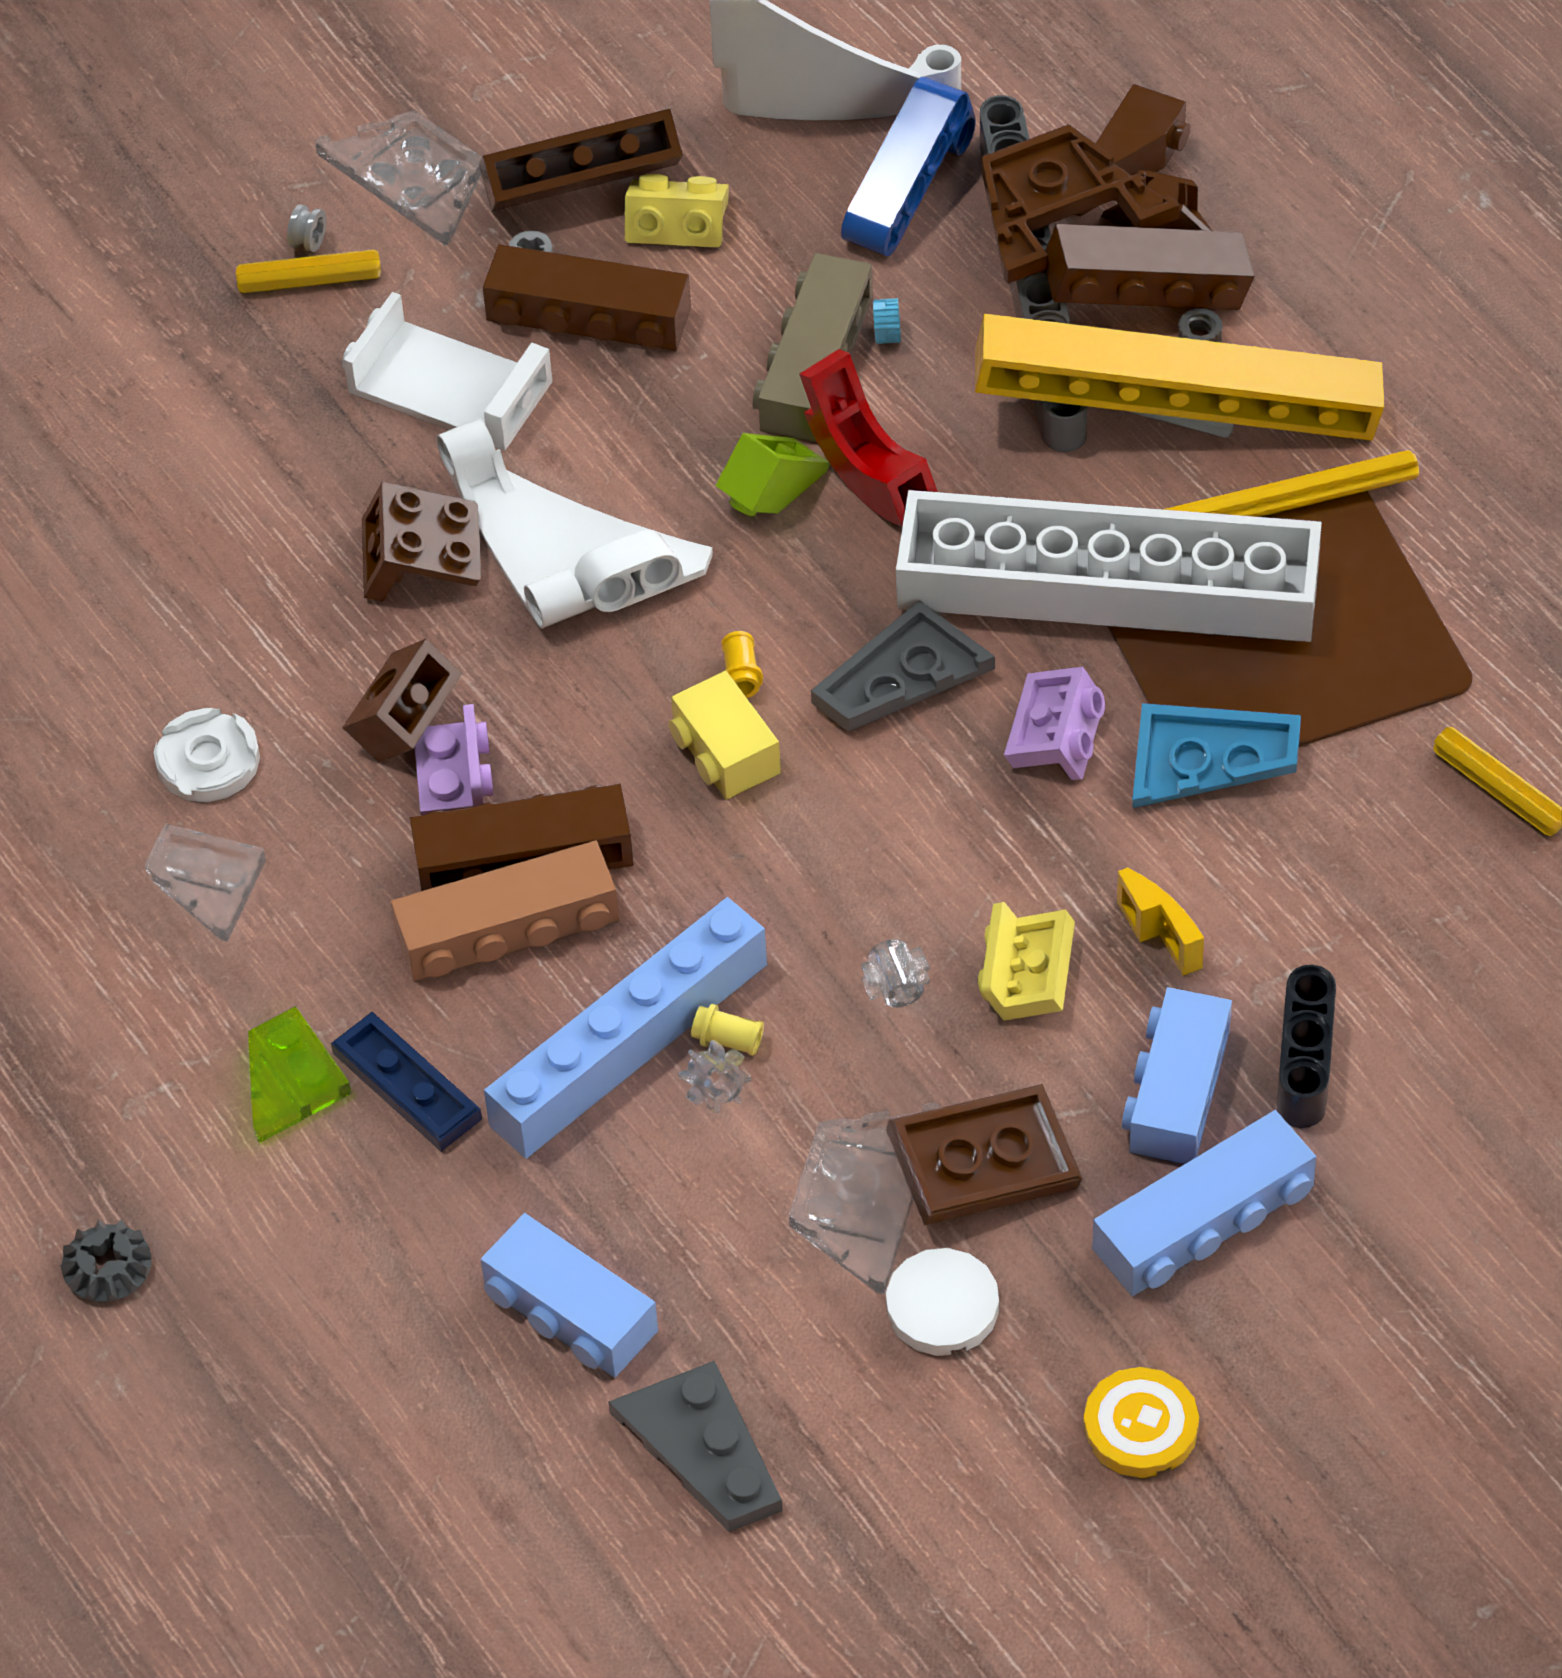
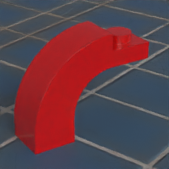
[799,349,938,527]

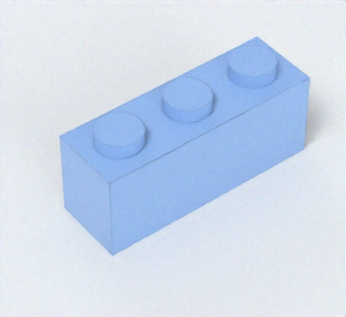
[1122,987,1232,1164]
[480,1213,658,1378]

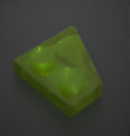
[248,1006,351,1143]

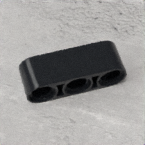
[1277,964,1336,1128]

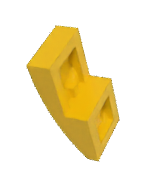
[1117,867,1204,976]

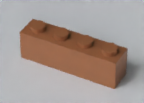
[390,840,619,981]

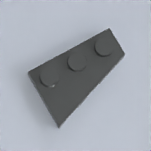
[811,600,995,731]
[608,1361,783,1532]

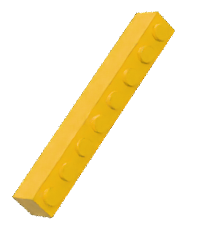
[975,314,1384,441]

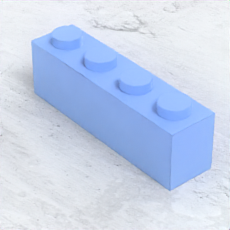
[1092,1110,1316,1297]

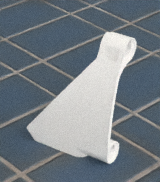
[709,0,961,120]
[436,419,713,629]

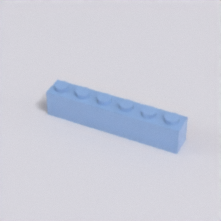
[484,897,767,1159]

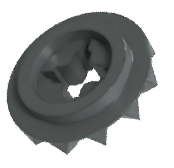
[60,1219,152,1302]

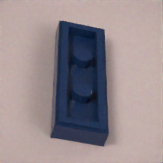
[331,1012,482,1152]

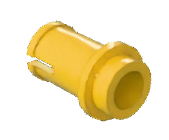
[721,631,763,698]

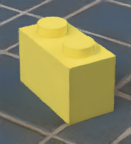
[669,670,781,800]

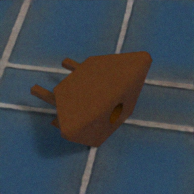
[1101,170,1213,231]

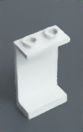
[342,292,553,450]

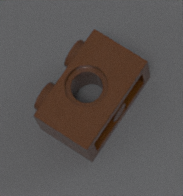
[342,639,462,762]

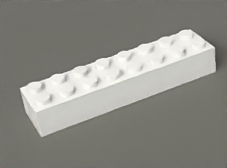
[896,490,1321,642]

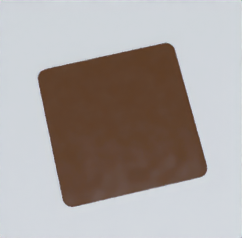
[1108,467,1473,747]

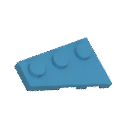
[1132,703,1301,808]

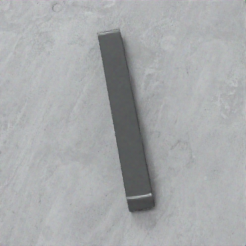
[980,95,1087,452]

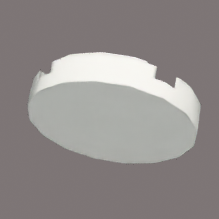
[153,708,260,803]
[886,1248,999,1356]

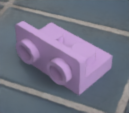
[1004,667,1105,780]
[415,704,494,815]

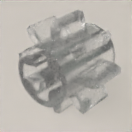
[861,939,930,1008]
[678,1040,752,1113]

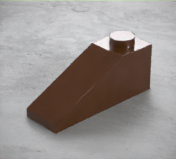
[1075,84,1190,217]

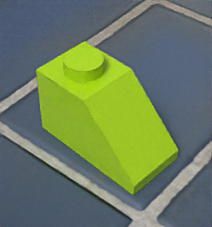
[715,433,830,516]

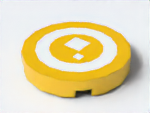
[1083,1367,1200,1478]

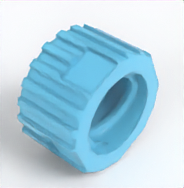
[873,298,901,344]

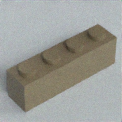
[752,253,873,442]

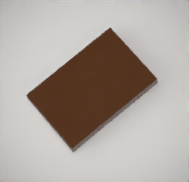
[886,1084,1082,1226]

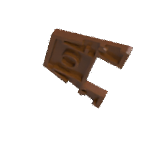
[981,124,1180,284]

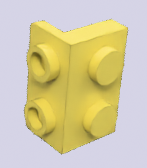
[625,174,729,247]
[978,902,1075,1021]

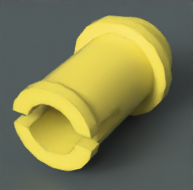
[691,1004,764,1056]

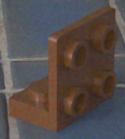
[362,481,481,602]

